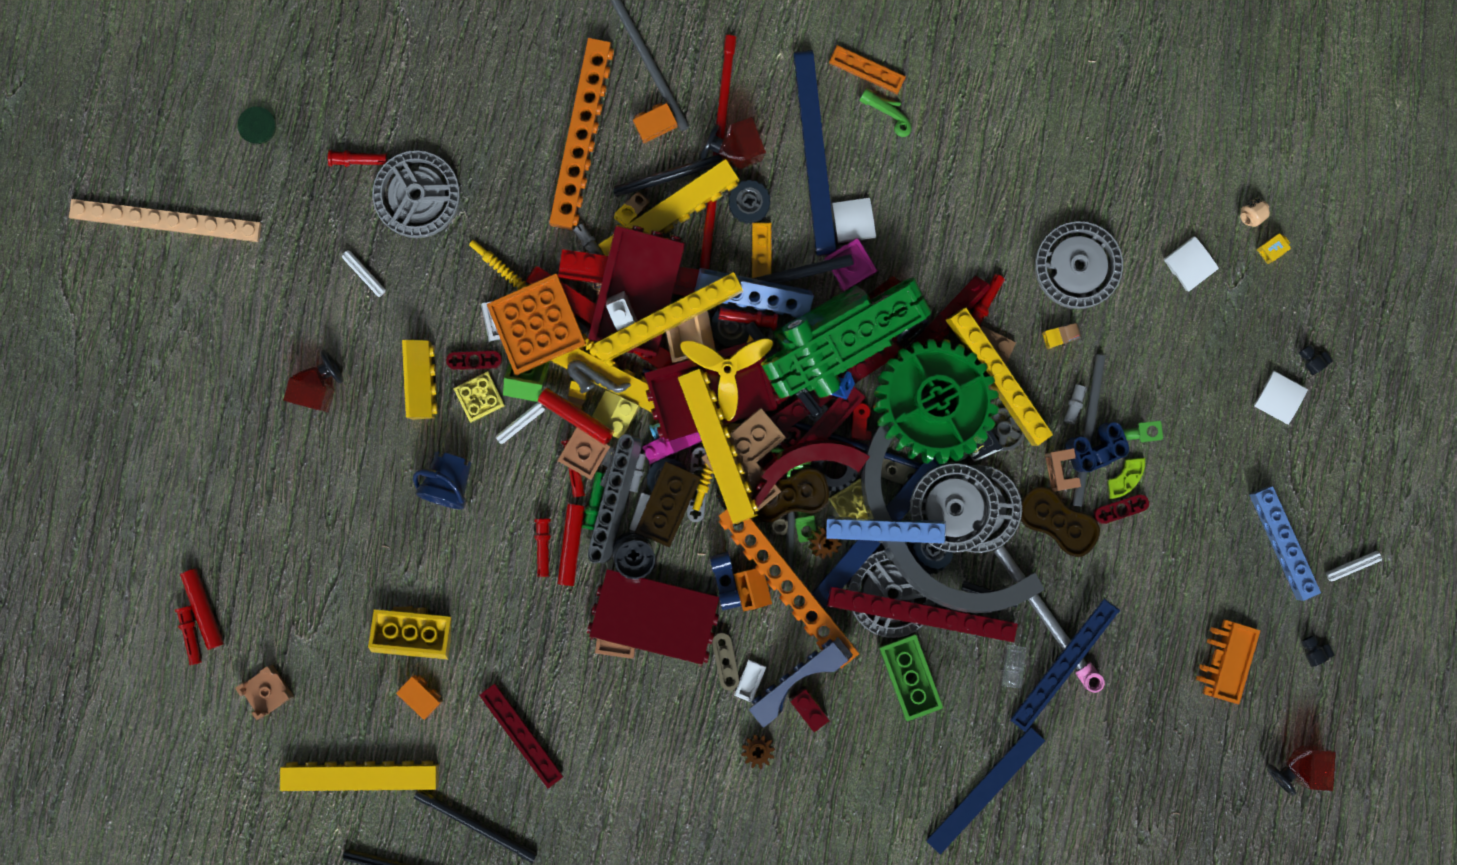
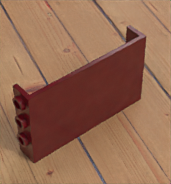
[588,225,686,358]
[644,340,779,442]
[587,569,719,667]

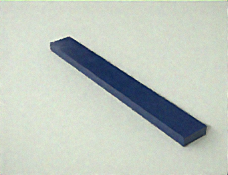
[1010,598,1120,732]
[926,727,1045,855]

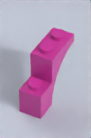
[642,433,702,464]

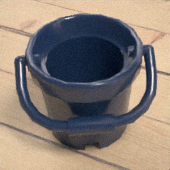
[413,452,472,510]

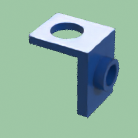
[831,371,855,399]

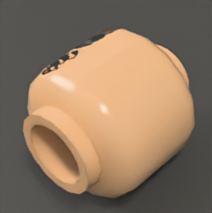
[1240,198,1270,227]

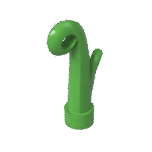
[859,88,911,137]

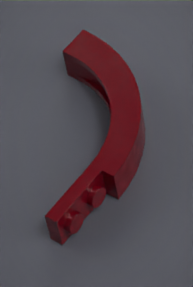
[751,439,870,507]

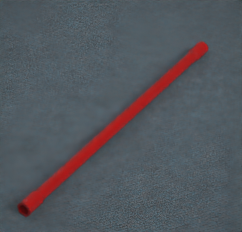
[699,35,737,270]

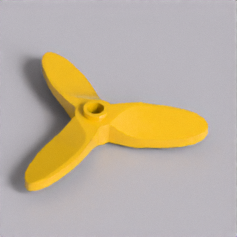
[680,338,773,421]

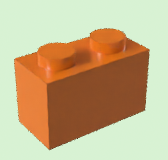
[633,103,677,144]
[734,568,772,612]
[396,675,443,720]

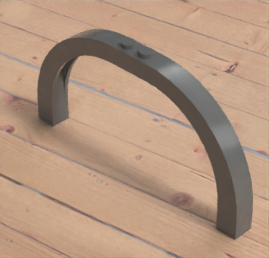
[861,391,1045,613]

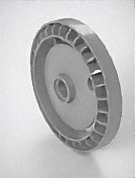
[372,151,460,238]
[1035,221,1123,309]
[910,463,999,552]
[944,465,1022,553]
[848,550,935,638]

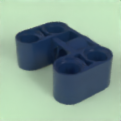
[1066,422,1129,472]
[709,551,741,611]

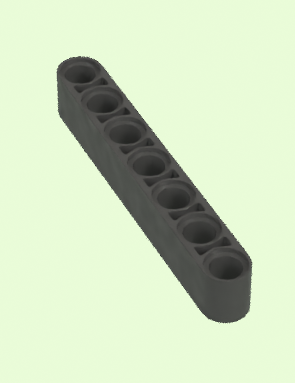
[587,434,642,563]

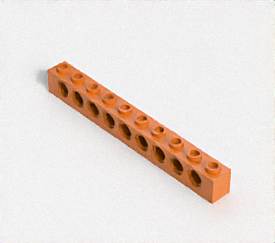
[549,38,614,231]
[718,509,859,668]

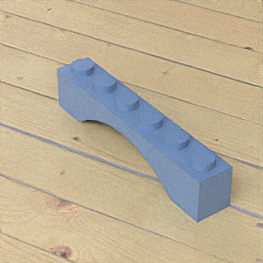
[826,516,946,543]

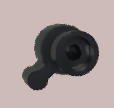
[1298,345,1333,376]
[1301,635,1335,667]

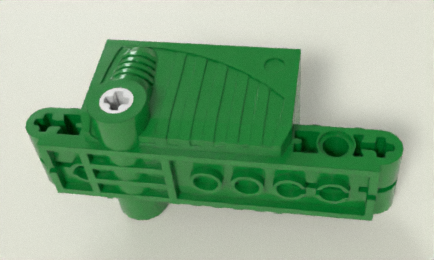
[761,277,931,398]

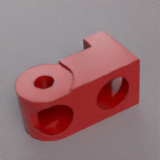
[851,403,871,441]

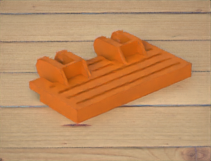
[1196,619,1260,705]

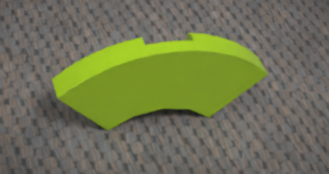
[1107,458,1145,499]

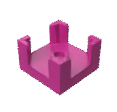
[824,238,877,292]

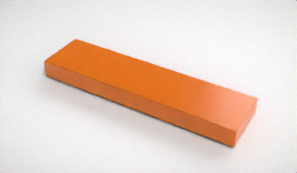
[829,45,906,95]

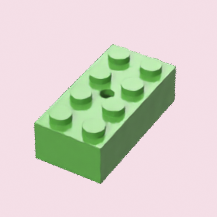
[878,634,943,721]

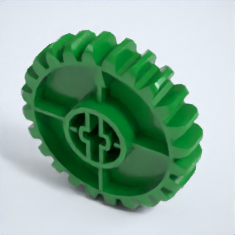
[873,339,999,464]

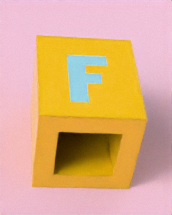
[1256,233,1291,264]

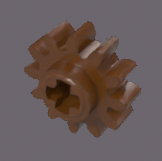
[808,524,842,559]
[741,734,775,769]

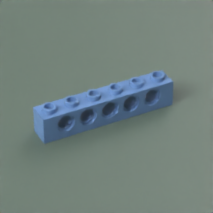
[695,268,814,318]
[1249,486,1321,601]

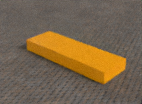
[752,222,771,278]

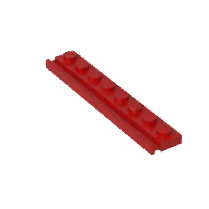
[558,249,699,297]

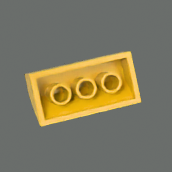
[402,340,438,420]
[368,609,451,660]

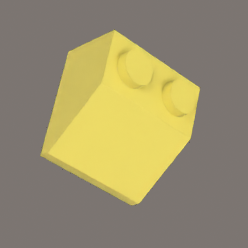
[592,390,640,439]

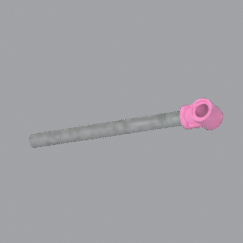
[993,545,1105,693]

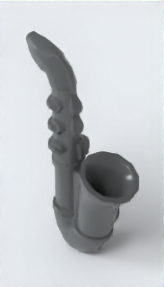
[567,360,631,394]

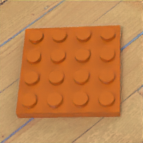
[487,273,587,375]

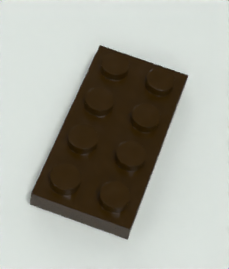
[635,461,701,548]

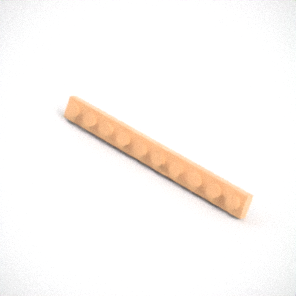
[69,199,262,242]

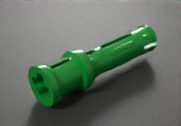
[581,472,607,530]

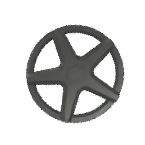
[991,408,1025,451]

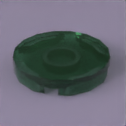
[237,106,276,145]

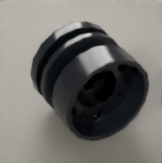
[612,531,655,579]

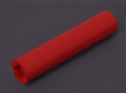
[538,388,614,445]
[557,504,584,586]
[180,568,224,650]

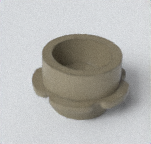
[770,517,788,536]

